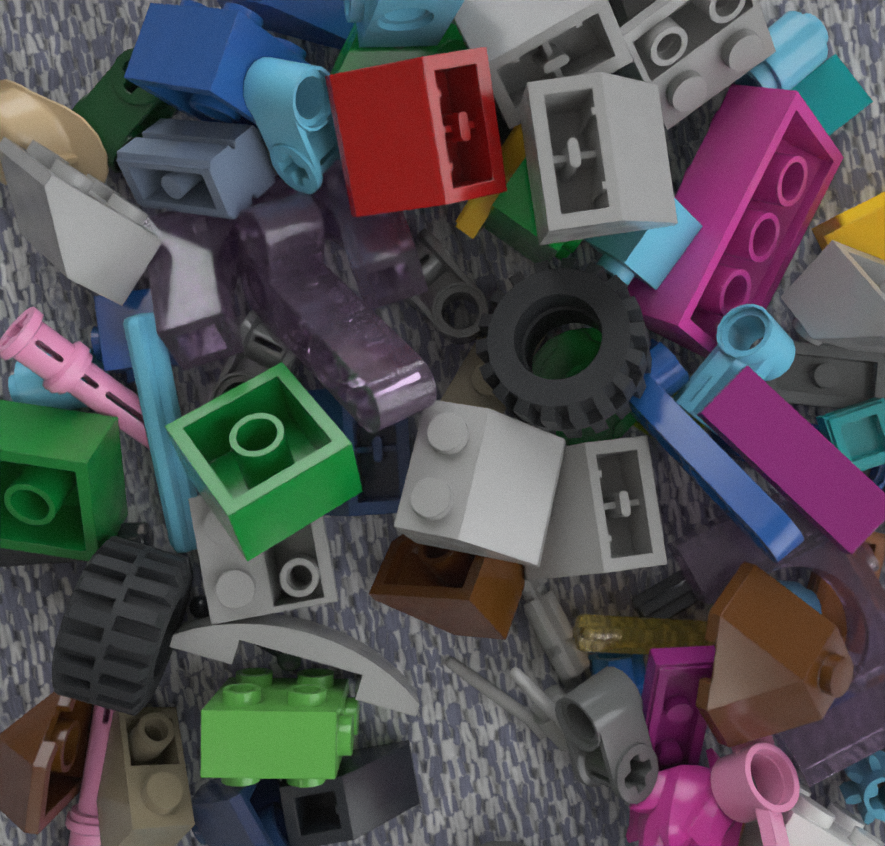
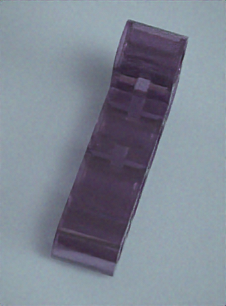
[237,192,437,433]

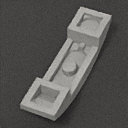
[169,613,420,717]

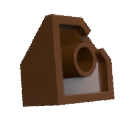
[369,534,525,640]
[696,561,854,748]
[0,692,94,835]

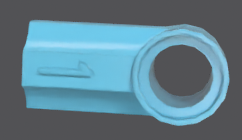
[673,304,796,435]

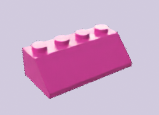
[627,84,844,358]

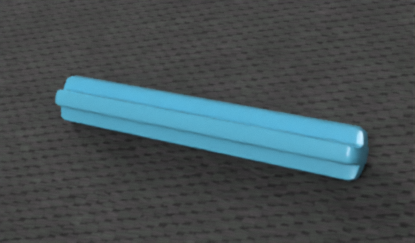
[123,313,197,553]

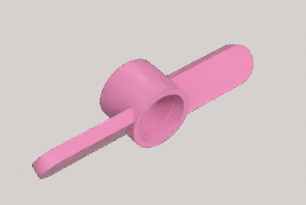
[711,735,800,846]

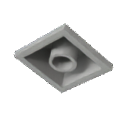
[780,240,885,353]

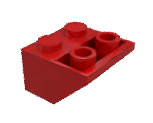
[325,47,507,217]

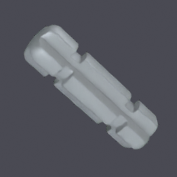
[522,577,590,680]

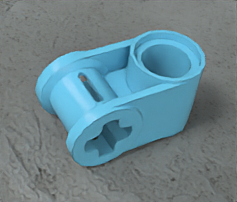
[243,57,341,194]

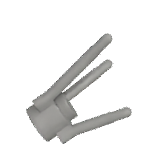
[445,609,580,752]

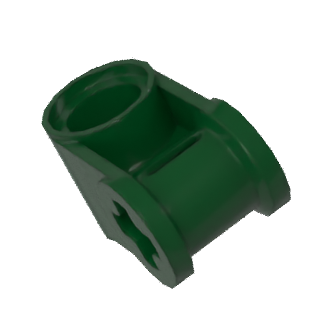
[72,48,179,173]

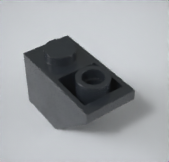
[279,740,420,846]

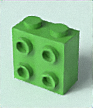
[200,667,360,788]

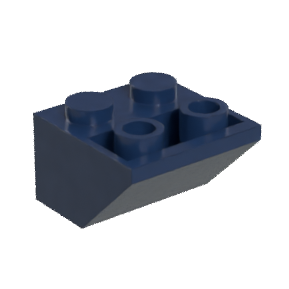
[307,383,413,516]

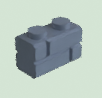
[116,118,276,219]

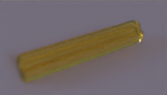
[572,613,716,655]

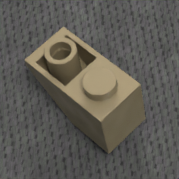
[96,707,195,846]

